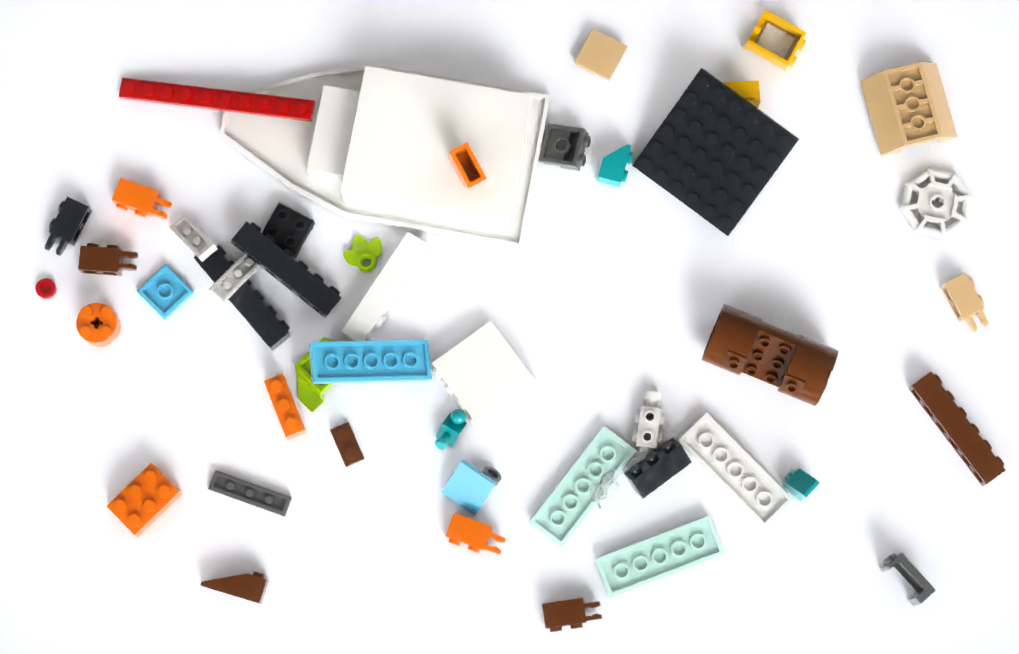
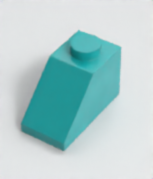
[783,468,820,502]

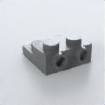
[538,123,591,171]

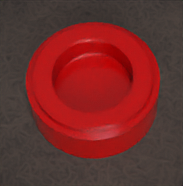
[35,278,57,299]

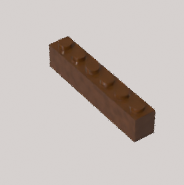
[908,372,1006,487]

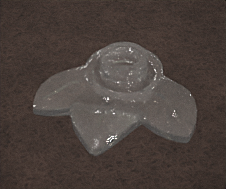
[589,470,620,510]

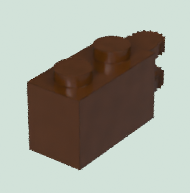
[78,243,138,276]
[542,598,602,632]

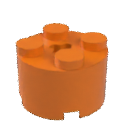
[76,303,121,347]

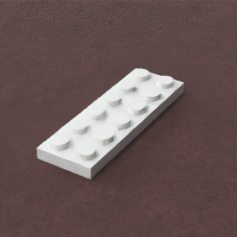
[677,412,793,529]

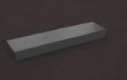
[208,470,292,517]

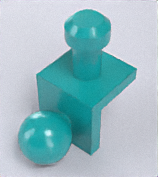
[435,409,467,449]

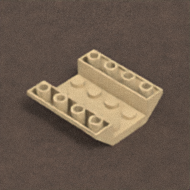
[860,62,958,156]

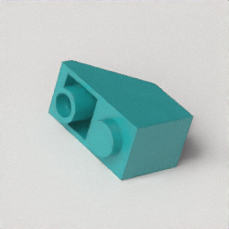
[597,144,633,187]

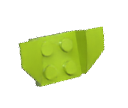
[294,337,334,413]

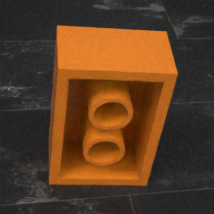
[106,463,182,537]

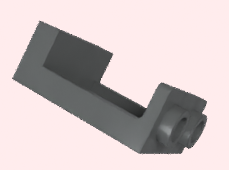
[880,553,936,606]

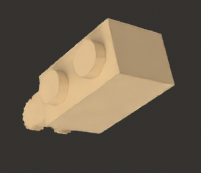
[941,273,989,332]

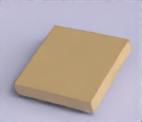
[574,28,627,81]

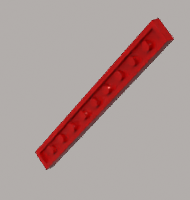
[119,78,315,122]

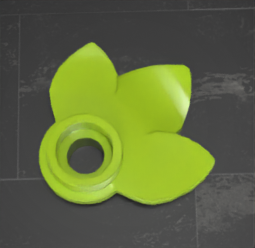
[343,235,382,273]

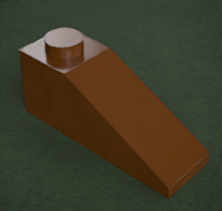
[200,571,269,604]

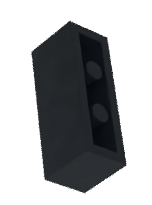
[624,437,692,499]

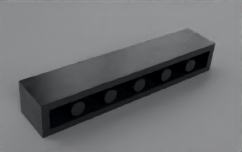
[230,221,342,318]
[193,245,291,351]

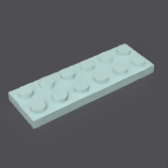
[529,426,636,548]
[595,515,725,598]

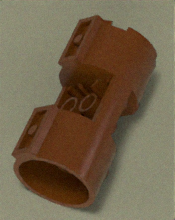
[701,304,839,406]

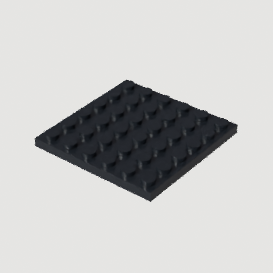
[632,67,800,236]

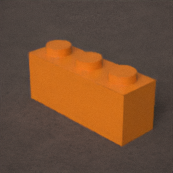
[264,373,307,440]

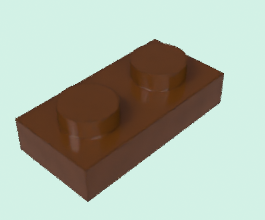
[330,422,365,468]

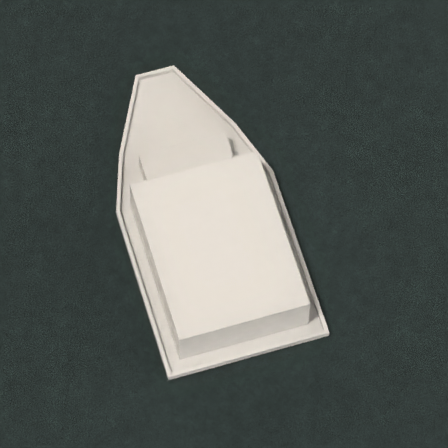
[219,64,550,249]

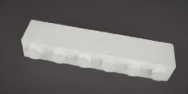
[341,232,429,341]

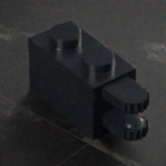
[45,196,92,256]

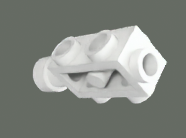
[632,391,665,453]

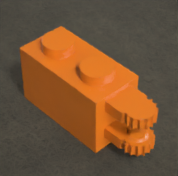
[112,178,172,219]
[445,513,506,555]

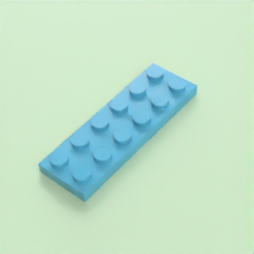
[309,340,432,384]

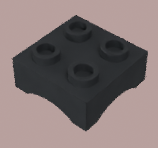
[262,203,315,258]

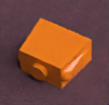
[448,142,487,188]

